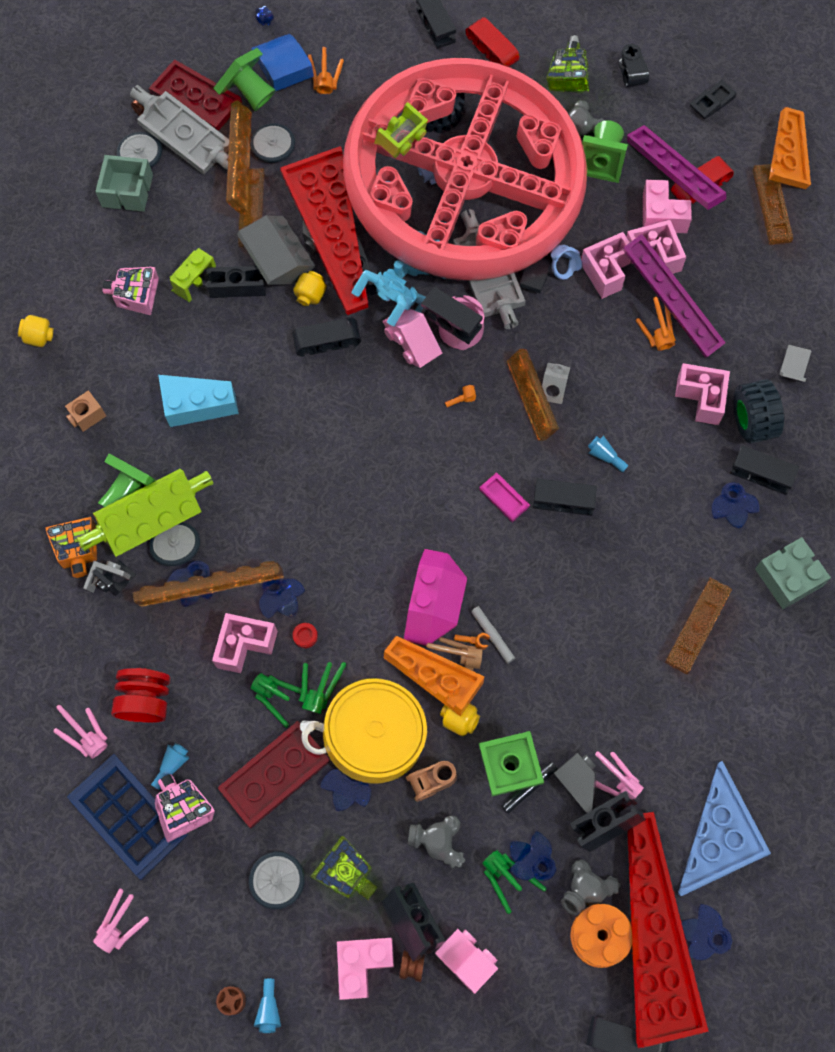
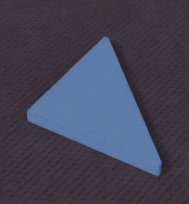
[678,761,771,897]

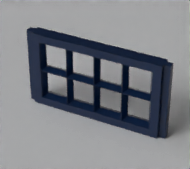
[67,754,188,880]

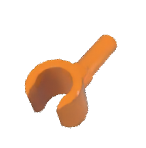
[445,385,476,408]
[454,633,490,650]

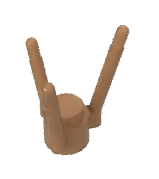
[426,637,482,671]

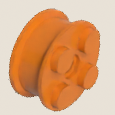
[570,904,632,968]

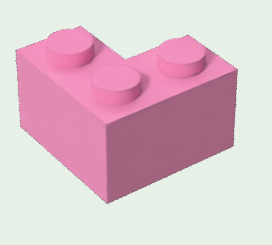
[643,180,692,233]
[626,220,686,274]
[581,232,631,299]
[383,309,442,368]
[675,363,730,425]
[212,613,278,673]
[435,929,498,994]
[337,938,394,1000]

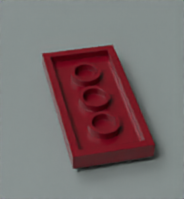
[149,59,243,131]
[218,721,331,829]

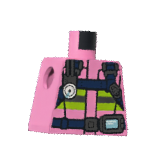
[103,267,159,315]
[155,774,215,843]

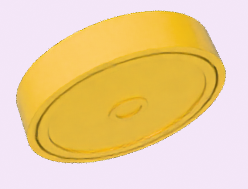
[323,679,427,783]

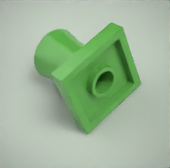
[213,48,276,111]
[582,120,628,183]
[98,454,156,507]
[479,731,544,797]

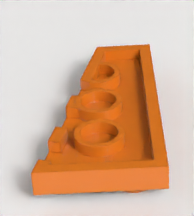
[769,107,811,190]
[383,636,485,717]

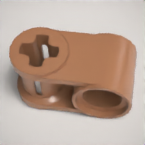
[406,761,457,802]

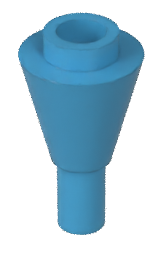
[588,435,629,473]
[151,743,189,790]
[254,979,281,1033]

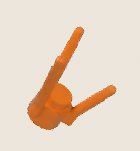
[308,47,344,94]
[636,297,676,351]

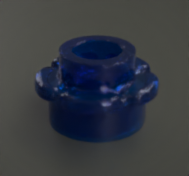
[255,5,274,26]

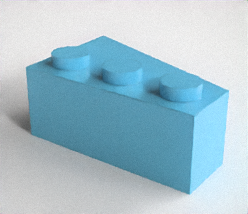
[158,375,239,427]

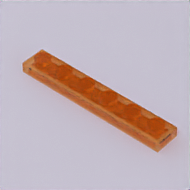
[226,100,252,214]
[133,561,284,607]

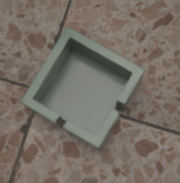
[95,155,153,212]
[755,537,831,609]

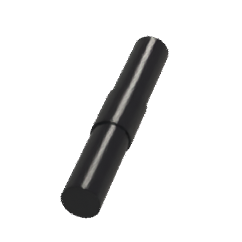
[502,762,558,814]

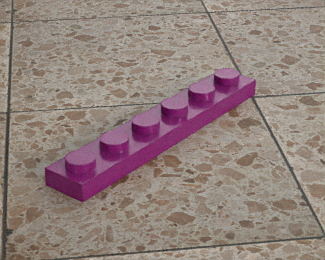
[627,125,726,210]
[622,234,725,358]

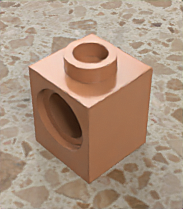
[65,390,106,432]

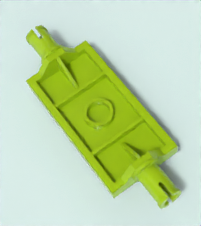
[76,469,213,557]

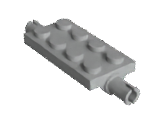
[130,85,239,174]
[453,209,525,329]

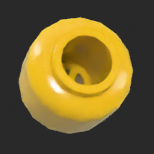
[293,271,326,306]
[18,315,54,347]
[440,704,480,736]

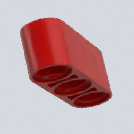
[465,17,520,67]
[671,156,734,204]

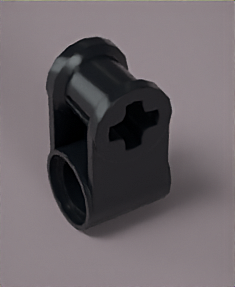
[619,43,649,87]

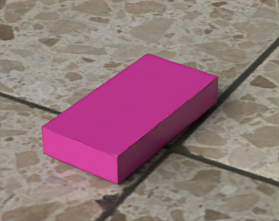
[479,472,530,522]

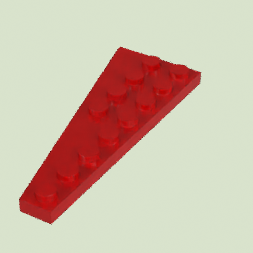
[280,146,368,315]
[628,812,709,1048]

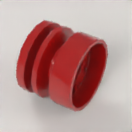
[111,668,171,723]

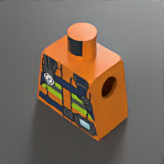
[45,517,97,578]

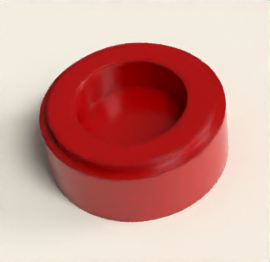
[293,623,318,649]

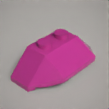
[404,549,467,646]

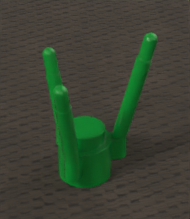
[299,662,346,714]
[251,673,309,728]
[482,850,546,914]

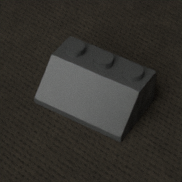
[237,215,315,285]

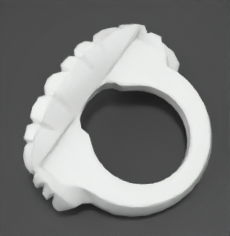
[300,720,327,755]

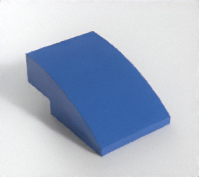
[251,34,314,91]

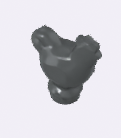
[569,100,605,137]
[408,816,465,869]
[561,859,621,916]

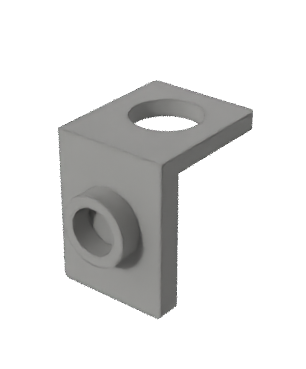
[779,345,811,382]
[539,363,570,404]
[83,561,131,593]

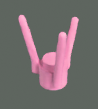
[53,705,108,759]
[595,752,644,798]
[93,889,149,953]

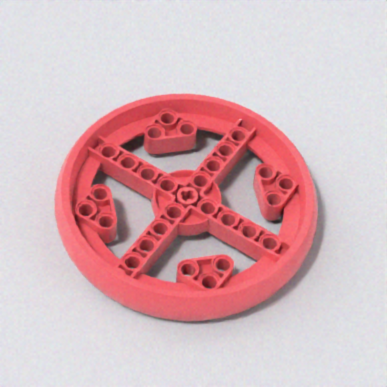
[343,58,587,281]

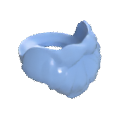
[551,245,583,279]

